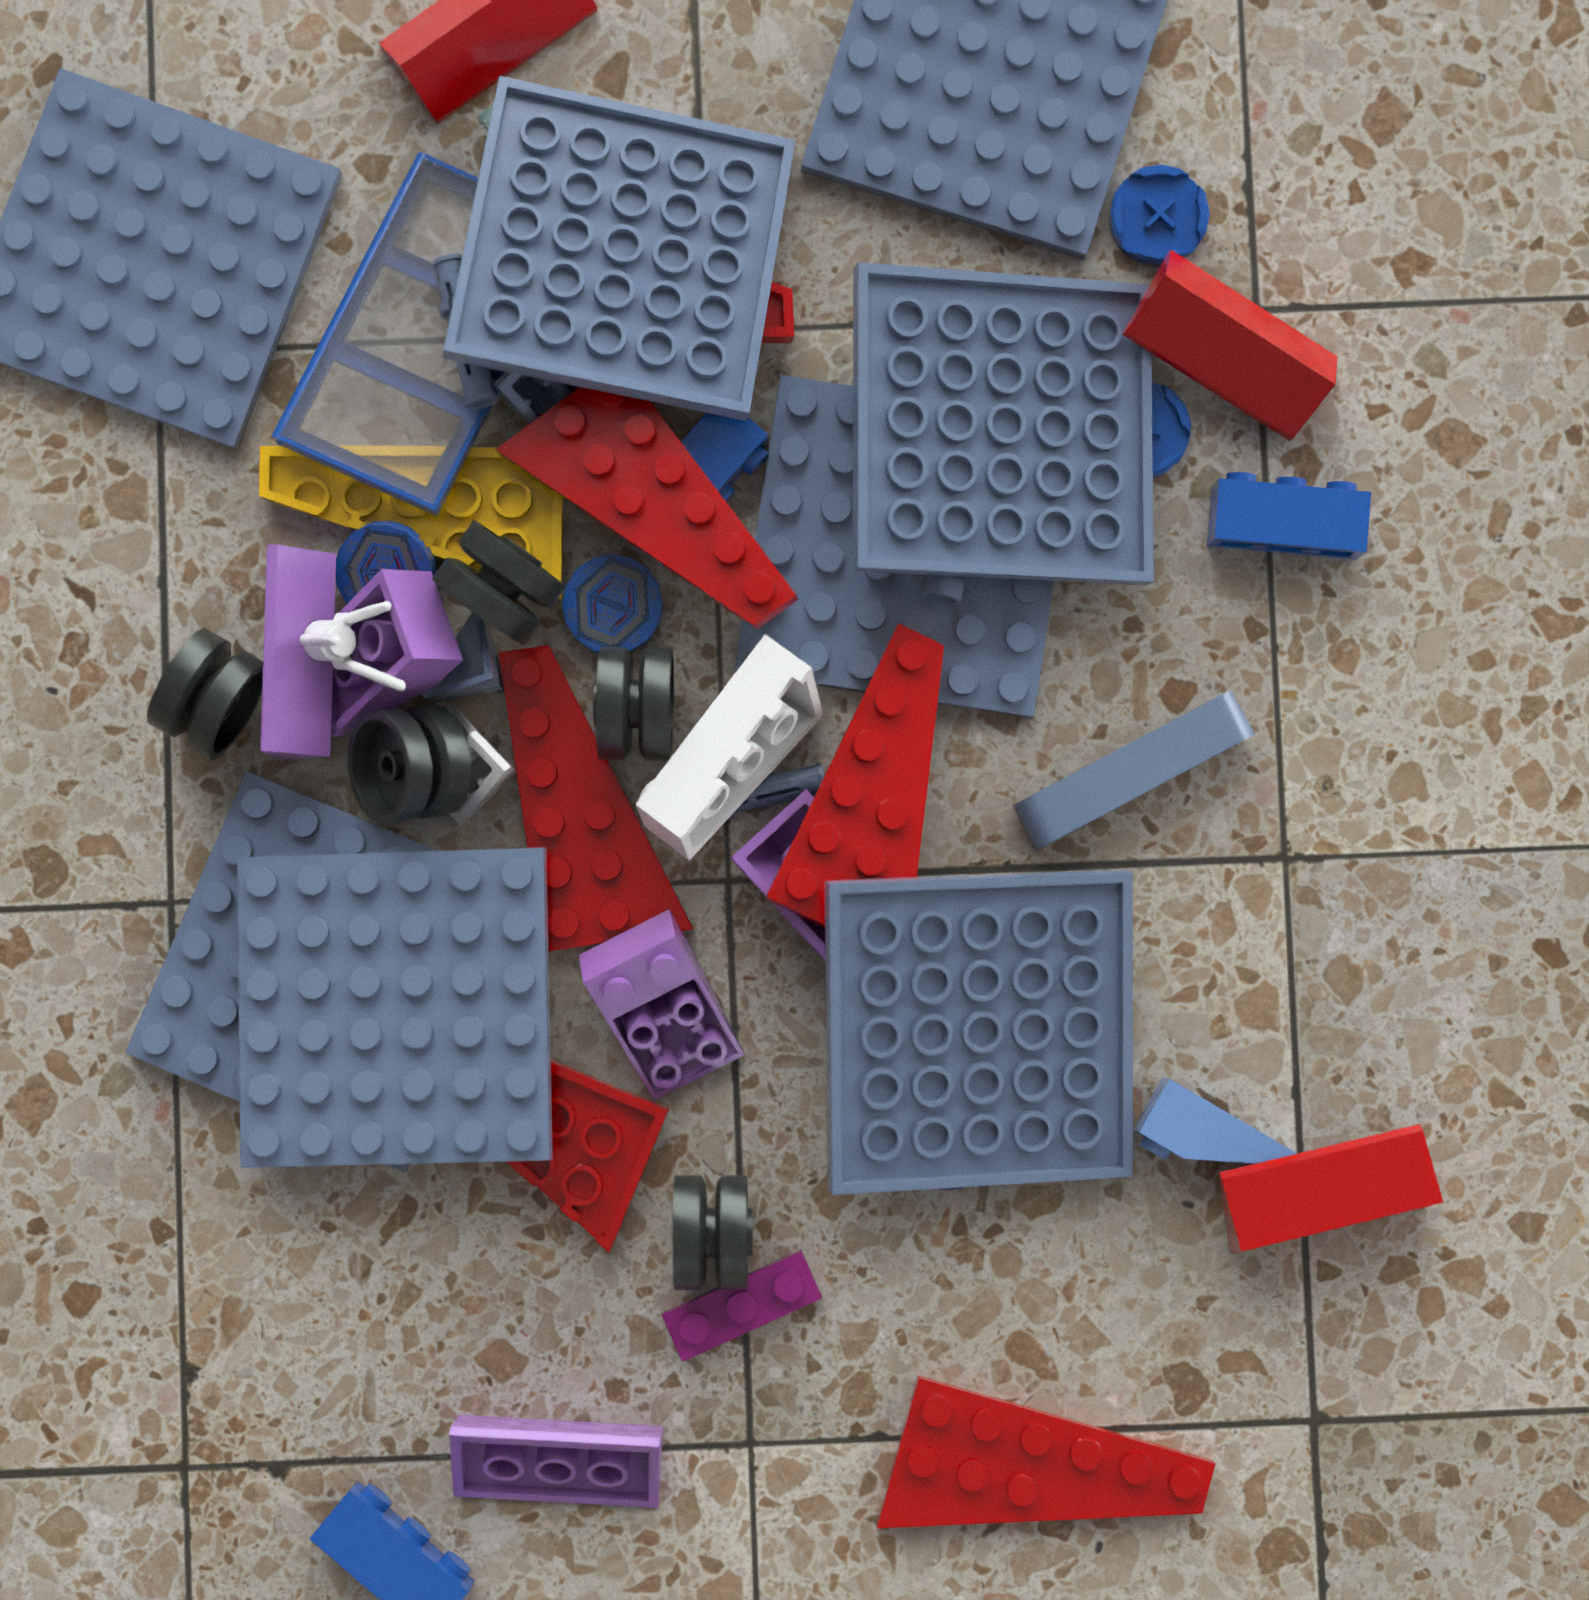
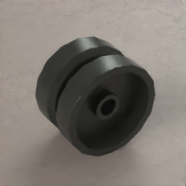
[432,520,566,645]
[147,627,263,760]
[593,647,674,761]
[347,704,471,824]
[672,1175,753,1290]

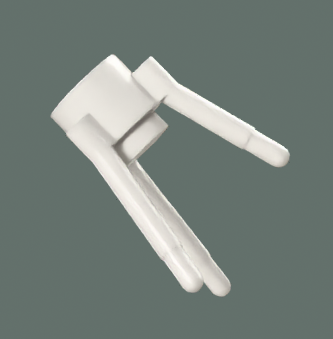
[300,601,406,691]

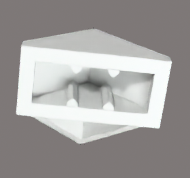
[447,701,516,826]

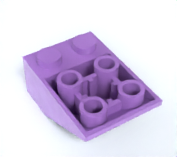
[579,909,744,1100]

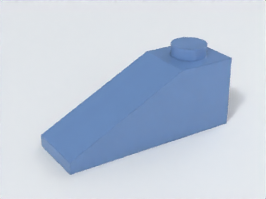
[1133,1077,1297,1164]

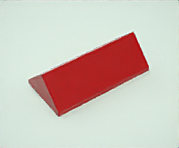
[379,0,598,125]
[1122,250,1338,441]
[1219,1124,1444,1254]

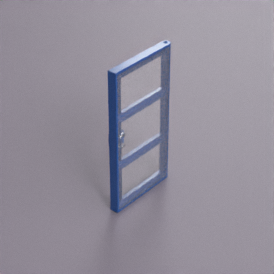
[270,152,505,517]

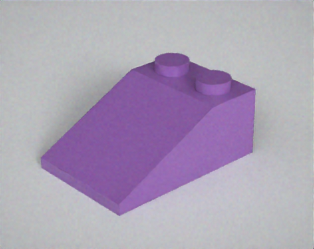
[331,569,463,737]

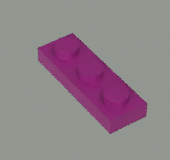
[661,1249,823,1362]

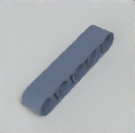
[1013,690,1255,850]

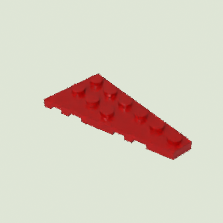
[495,387,798,630]
[765,623,944,928]
[499,645,694,952]
[505,1059,670,1253]
[876,1375,1216,1529]

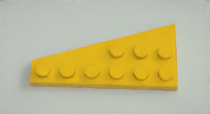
[259,446,564,601]

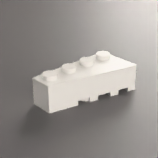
[635,634,824,861]

